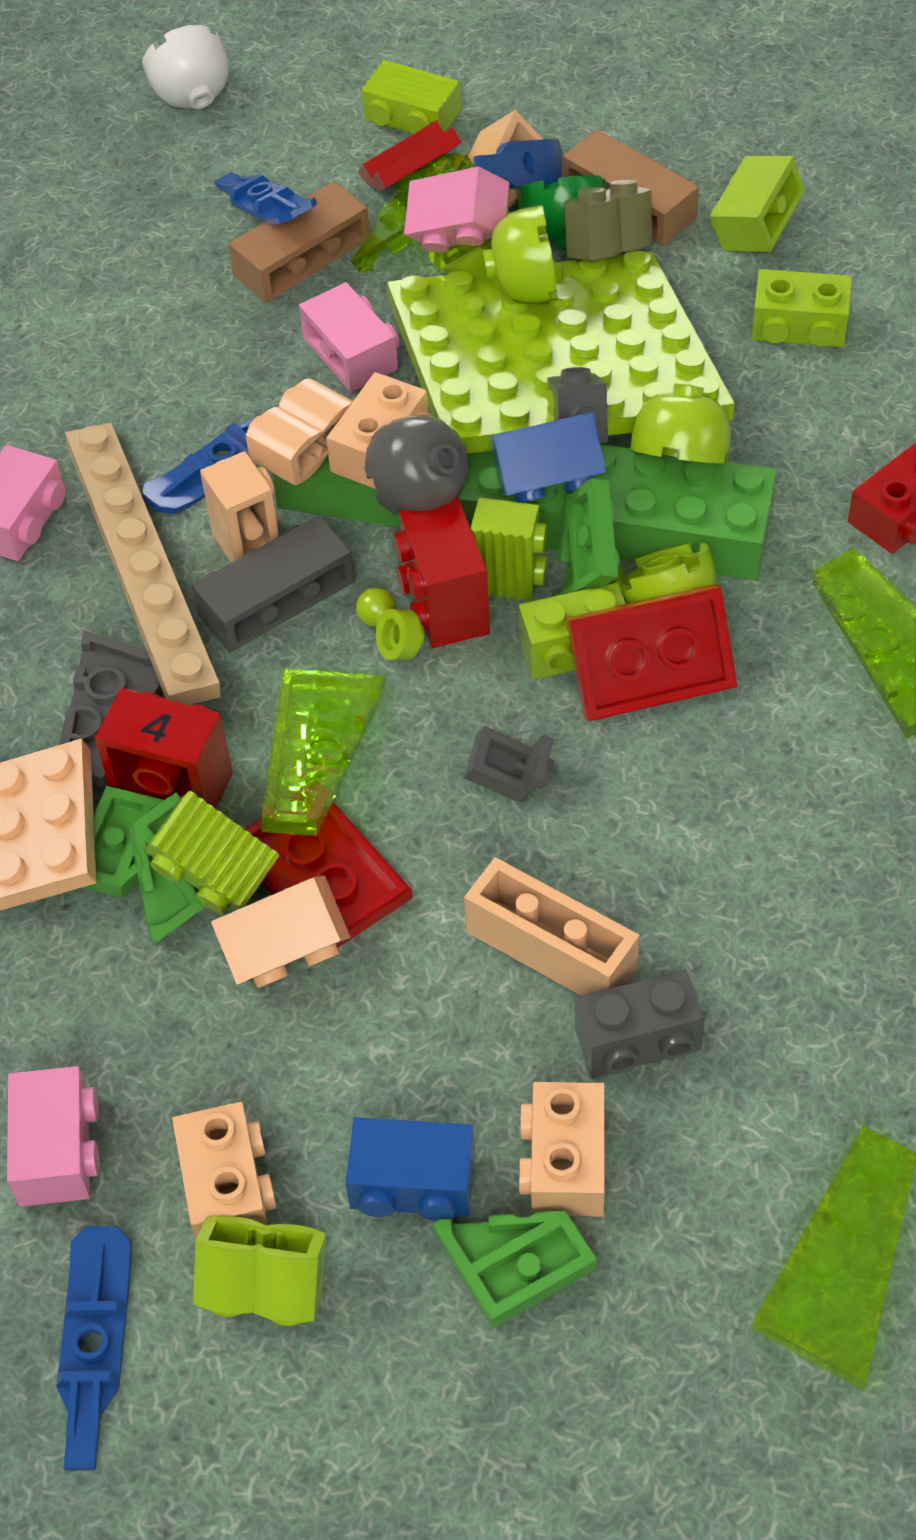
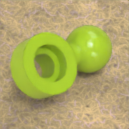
[356,587,424,660]

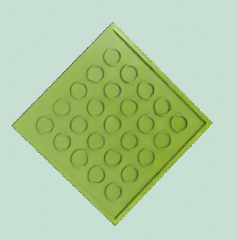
[387,250,735,454]

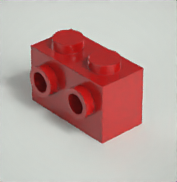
[848,442,916,554]

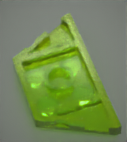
[350,153,475,274]

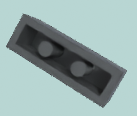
[192,515,355,653]

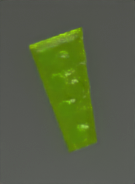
[813,547,916,739]
[262,668,386,836]
[751,1126,916,1391]

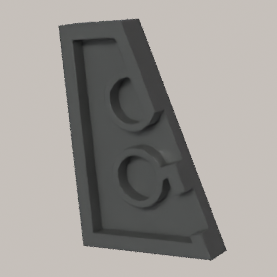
[59,630,164,790]

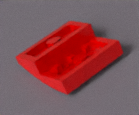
[358,120,462,190]

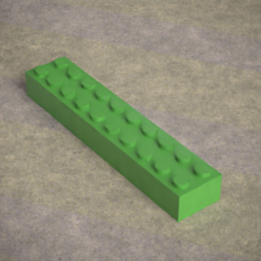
[272,444,777,581]

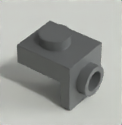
[547,367,608,443]
[464,726,555,802]

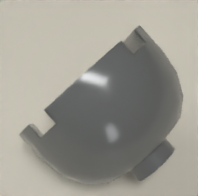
[365,415,469,516]

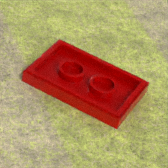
[566,584,738,722]
[245,784,413,948]

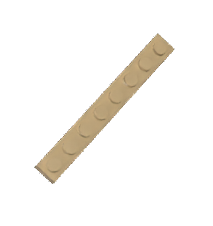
[65,423,221,705]

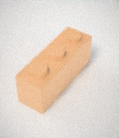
[464,857,640,996]

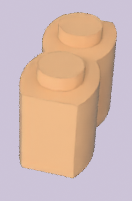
[246,378,353,485]

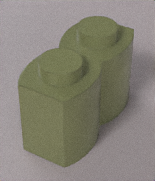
[564,180,653,261]

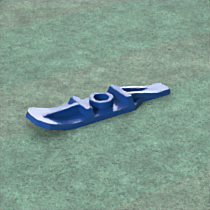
[473,139,564,189]
[214,172,318,225]
[142,404,279,514]
[56,1226,132,1470]

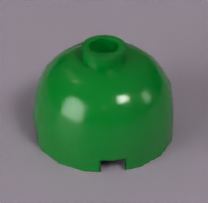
[517,175,606,250]

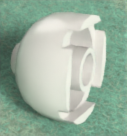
[142,25,229,109]

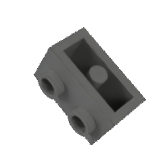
[575,969,705,1078]

